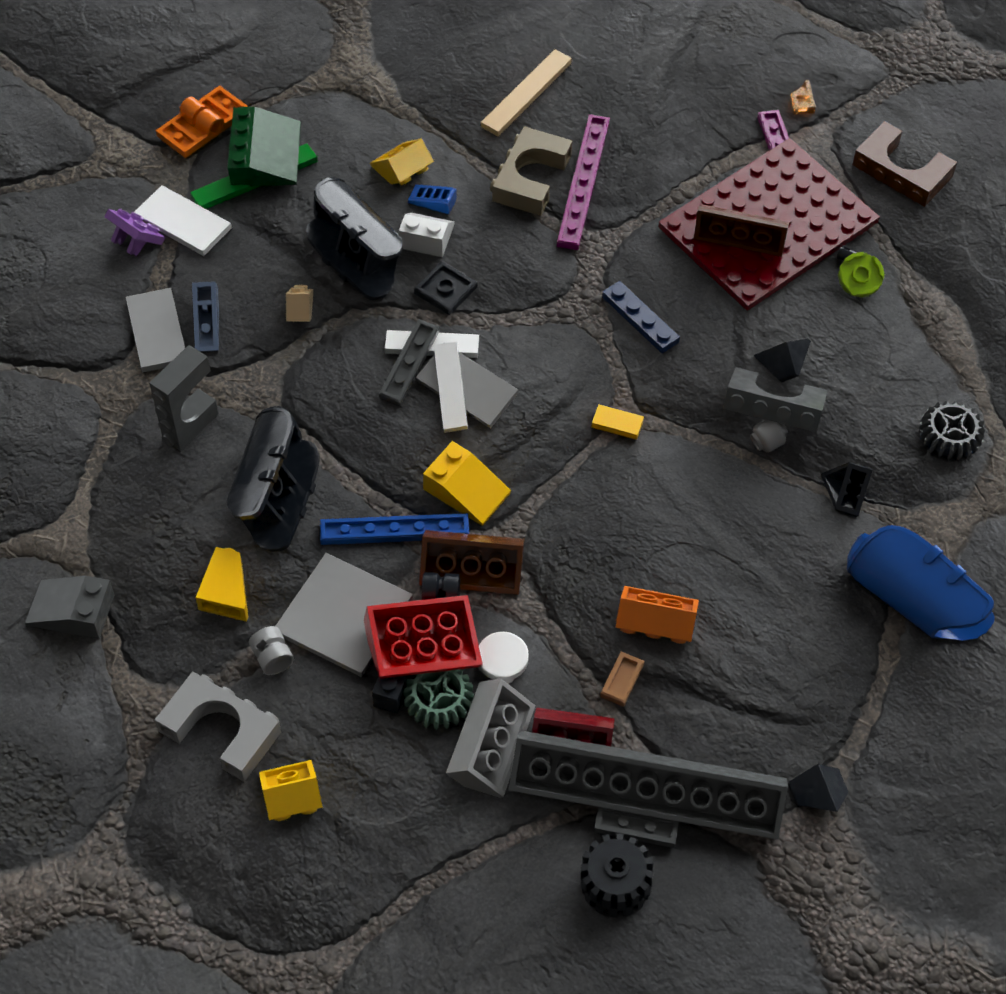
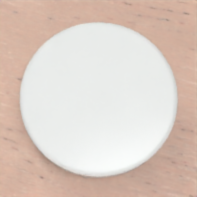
[478,632,528,684]

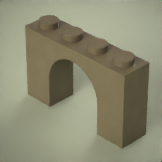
[490,126,573,216]

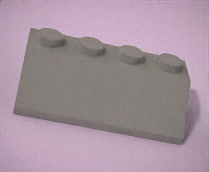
[446,678,535,798]

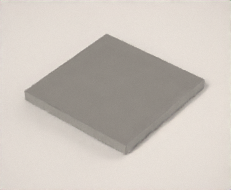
[276,553,413,677]

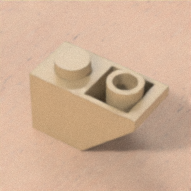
[286,285,313,322]

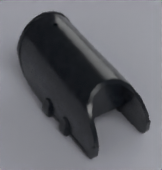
[306,177,403,300]
[226,406,320,552]

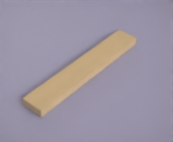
[481,49,572,136]

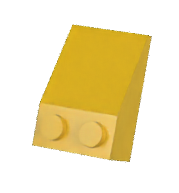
[423,441,511,526]

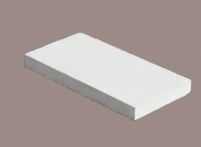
[134,185,232,256]

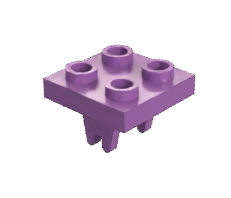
[104,209,166,256]

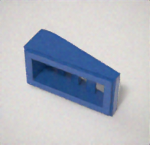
[408,185,457,214]

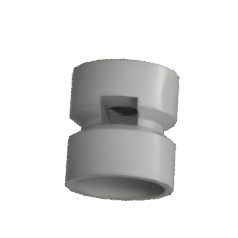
[249,626,294,675]

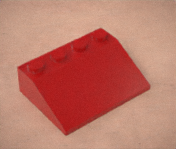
[364,595,483,679]

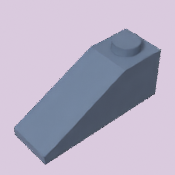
[192,282,219,352]

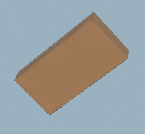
[600,651,645,707]

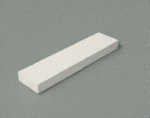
[385,330,479,358]
[434,341,468,433]

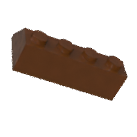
[694,204,790,257]
[419,530,524,595]

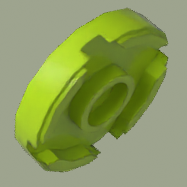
[838,252,885,298]

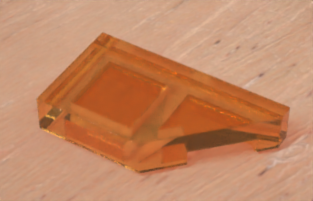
[790,80,816,114]

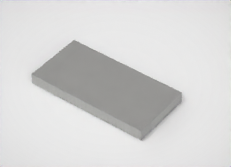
[126,288,185,372]
[416,352,519,429]

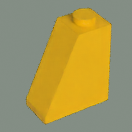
[196,547,248,621]

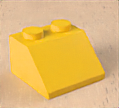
[370,138,434,185]
[259,760,323,821]

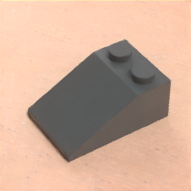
[25,576,115,639]

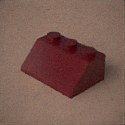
[532,707,615,747]

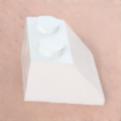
[399,213,454,257]

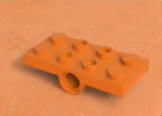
[156,86,248,158]

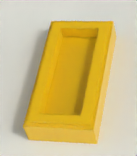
[591,404,644,440]

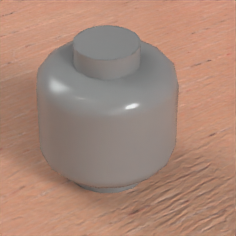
[750,419,788,453]

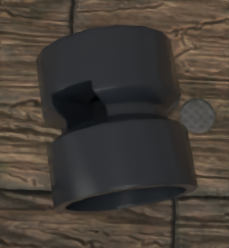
[422,572,460,600]

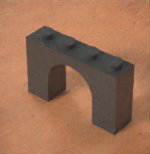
[149,345,219,451]
[723,367,828,432]

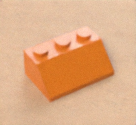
[615,586,699,644]

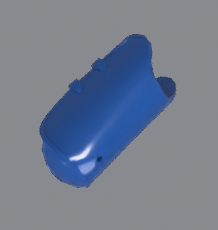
[847,525,995,641]

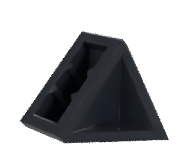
[753,338,811,382]
[820,462,873,516]
[788,764,848,812]

